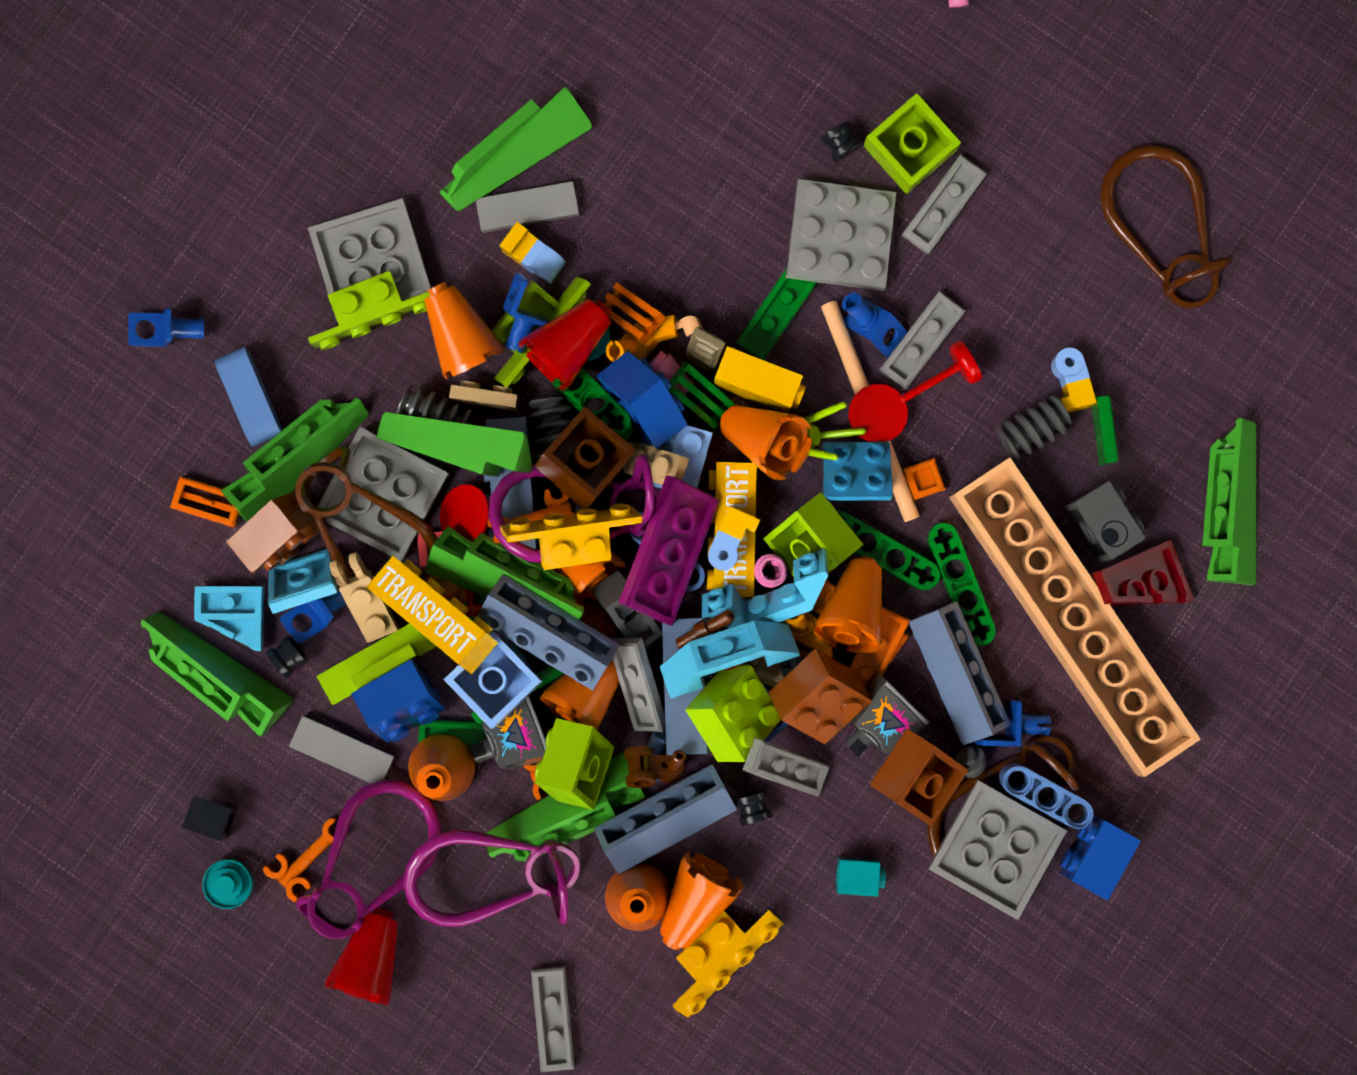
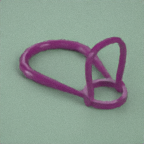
[488,454,660,563]
[296,780,441,939]
[403,830,580,927]

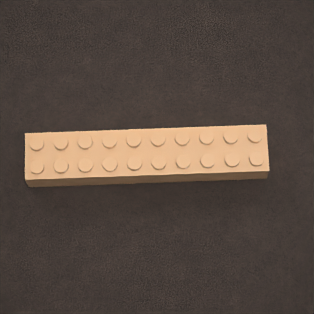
[949,457,1201,777]

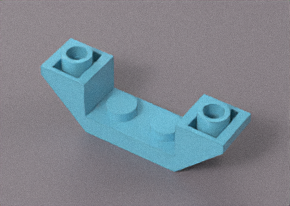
[702,549,828,628]
[660,620,800,699]

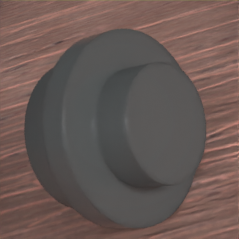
[954,745,986,778]

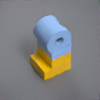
[499,222,566,284]
[1051,348,1097,413]
[708,506,760,571]

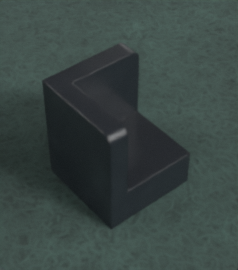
[182,796,238,841]

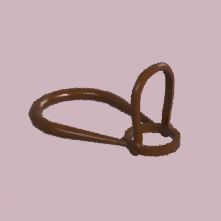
[1100,144,1232,309]
[295,446,438,582]
[927,736,1079,856]

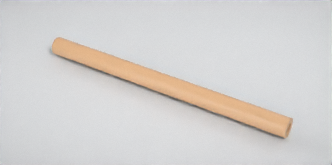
[821,301,920,522]

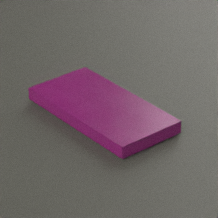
[618,475,719,626]

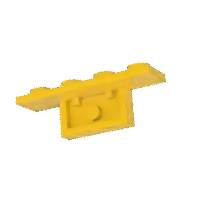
[500,504,642,570]
[672,910,784,1018]

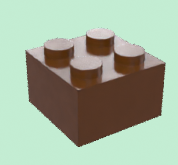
[534,407,637,509]

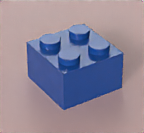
[596,351,688,449]
[351,659,445,743]
[1059,816,1141,901]

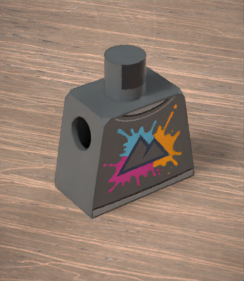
[845,672,929,757]
[470,696,547,770]

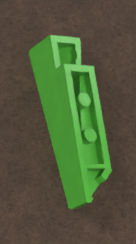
[440,87,592,211]
[221,398,368,522]
[376,412,533,477]
[1202,418,1256,585]
[425,527,584,620]
[141,612,293,737]
[486,752,646,862]

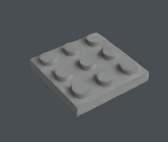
[786,179,896,291]
[308,198,432,323]
[317,427,449,562]
[928,780,1067,920]

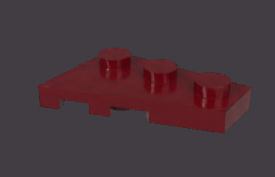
[1093,539,1195,605]

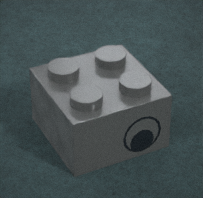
[1063,481,1146,563]

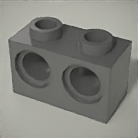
[591,571,662,647]

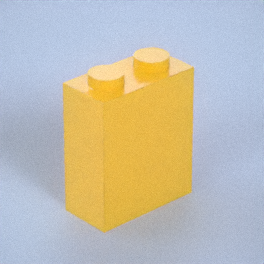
[714,346,806,413]

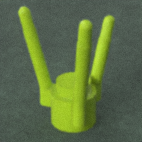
[804,402,866,460]

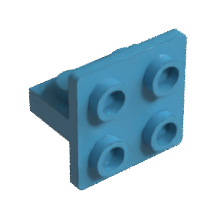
[823,442,893,501]

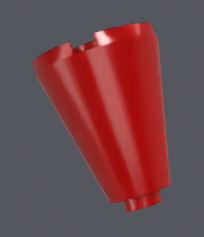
[518,299,611,392]
[324,908,398,1006]

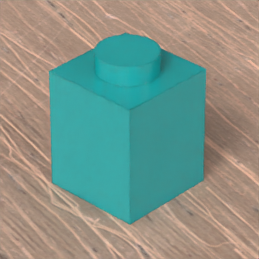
[835,857,886,897]

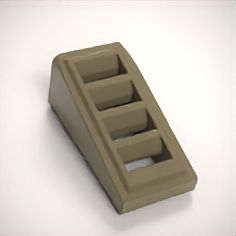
[685,327,726,373]

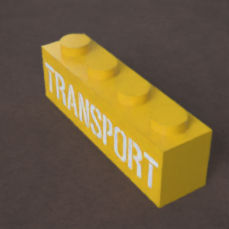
[707,462,757,598]
[367,556,498,675]

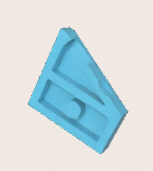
[194,586,264,651]

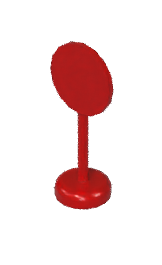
[848,340,982,442]
[439,484,490,621]

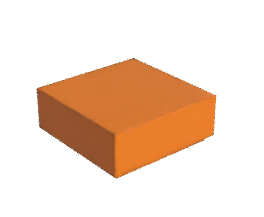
[902,458,945,500]

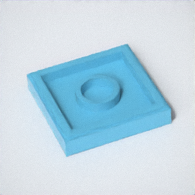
[268,549,337,614]

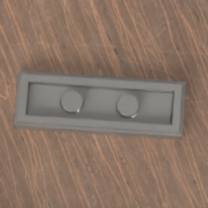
[902,154,987,255]
[476,181,579,233]
[879,291,966,390]
[612,638,666,732]
[289,716,395,783]
[742,738,830,797]
[531,966,575,1072]

